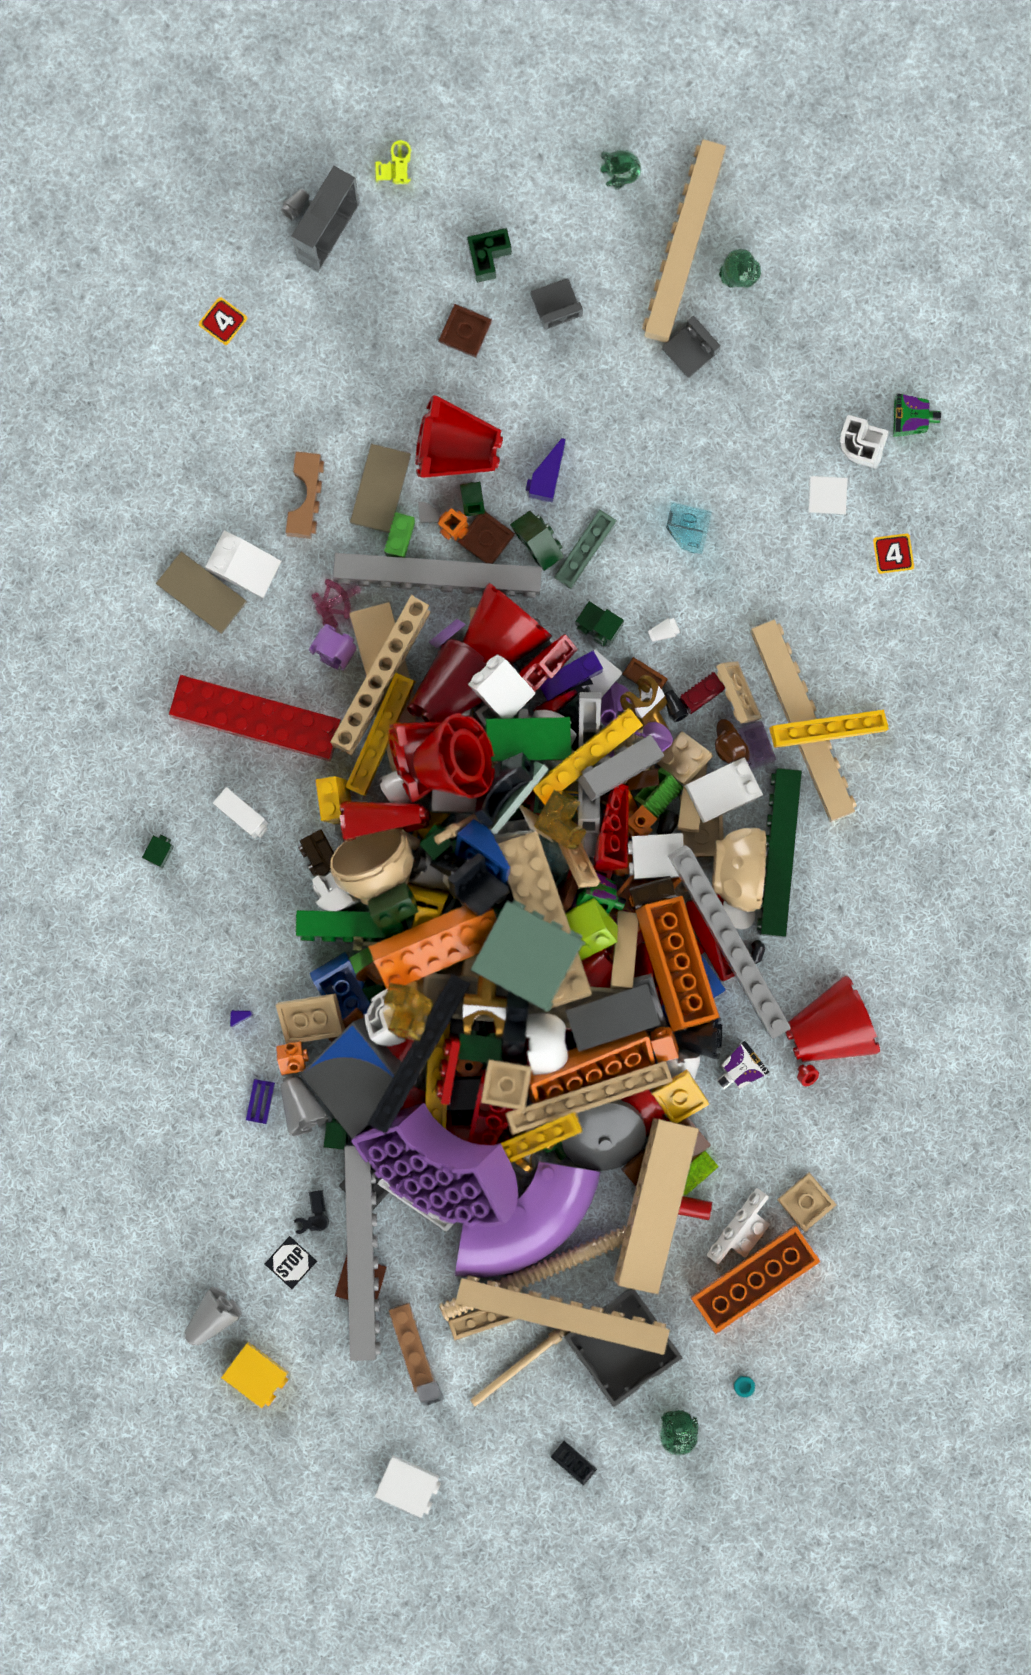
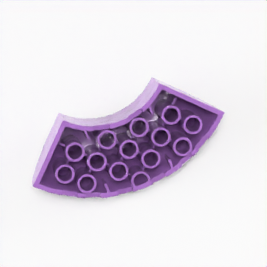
[351,1103,518,1227]
[455,1161,601,1278]

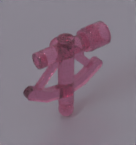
[311,579,361,628]

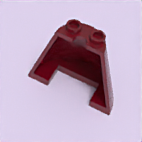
[407,640,487,722]

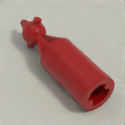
[678,1196,712,1220]

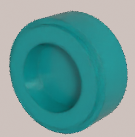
[734,1376,755,1398]

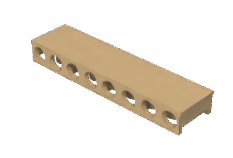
[331,594,431,756]
[349,602,416,772]
[613,1118,699,1294]

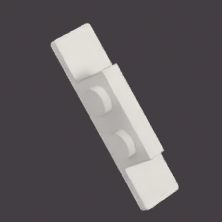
[707,1188,770,1264]

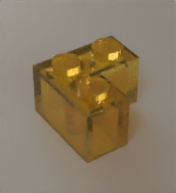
[534,790,587,849]
[383,983,432,1041]

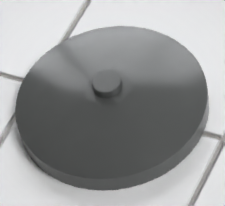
[562,1100,646,1171]

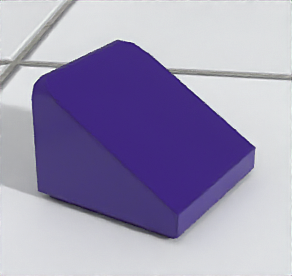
[230,1010,253,1027]

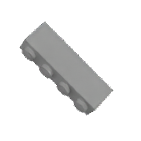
[578,735,665,802]

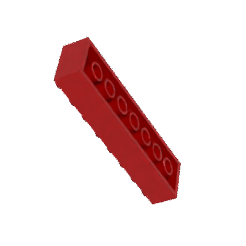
[169,675,342,762]

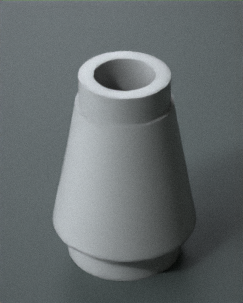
[281,189,310,220]

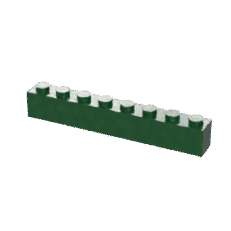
[756,768,802,938]

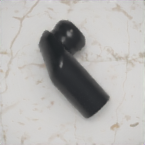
[750,940,765,964]

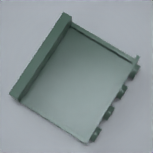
[471,900,586,1011]

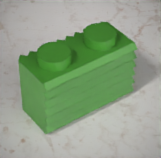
[384,512,415,558]
[634,767,683,818]

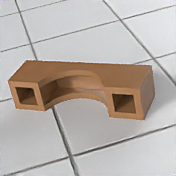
[286,452,325,539]
[389,1302,435,1392]

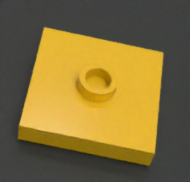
[651,1069,710,1123]

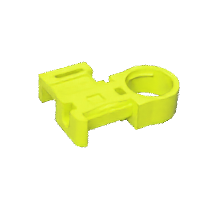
[375,140,411,184]

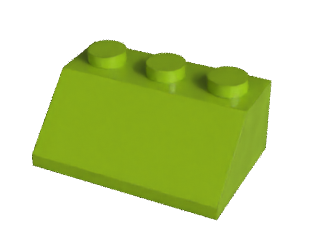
[565,898,618,960]

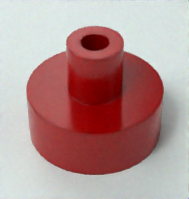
[797,1065,819,1087]

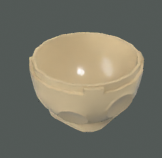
[330,828,413,905]
[712,828,766,912]

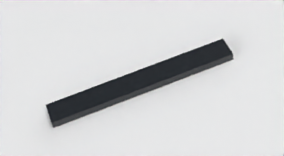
[367,974,471,1134]

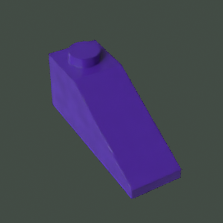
[525,438,566,503]
[540,650,603,701]

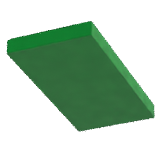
[485,717,572,762]

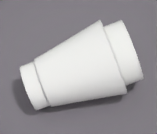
[648,618,680,642]

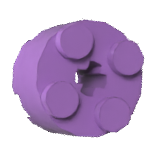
[309,624,357,671]

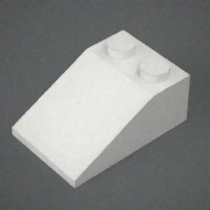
[206,531,282,598]
[685,757,763,823]

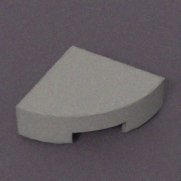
[418,502,440,523]

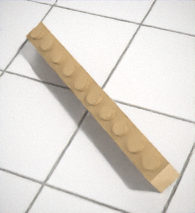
[642,139,726,343]
[750,619,856,822]
[456,1275,670,1355]

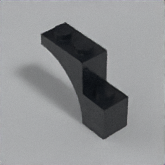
[474,752,534,827]
[502,990,529,1066]

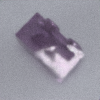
[737,721,776,771]

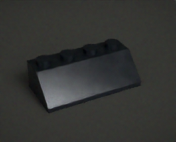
[450,1076,533,1126]

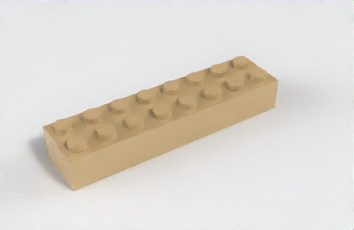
[498,831,591,1009]

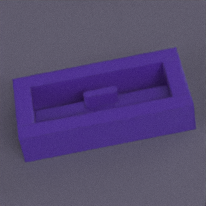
[246,1079,275,1124]

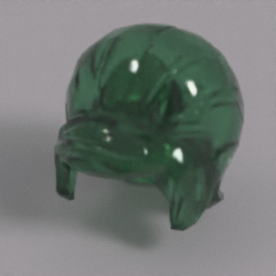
[600,150,641,190]
[719,249,761,288]
[660,1410,699,1456]

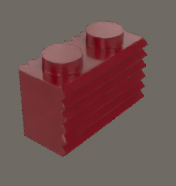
[680,672,725,715]

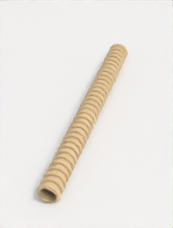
[439,1225,626,1321]

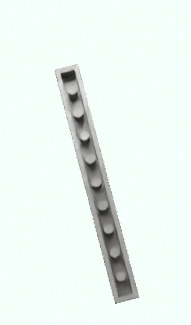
[333,553,542,598]
[668,845,791,1039]
[344,1146,381,1361]

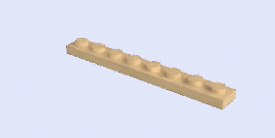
[505,1061,673,1135]

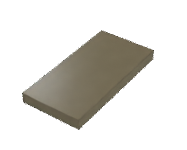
[350,444,411,533]
[156,551,247,634]

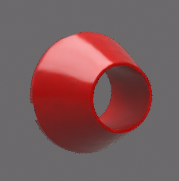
[413,713,495,798]

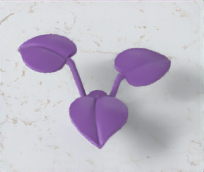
[600,681,673,759]

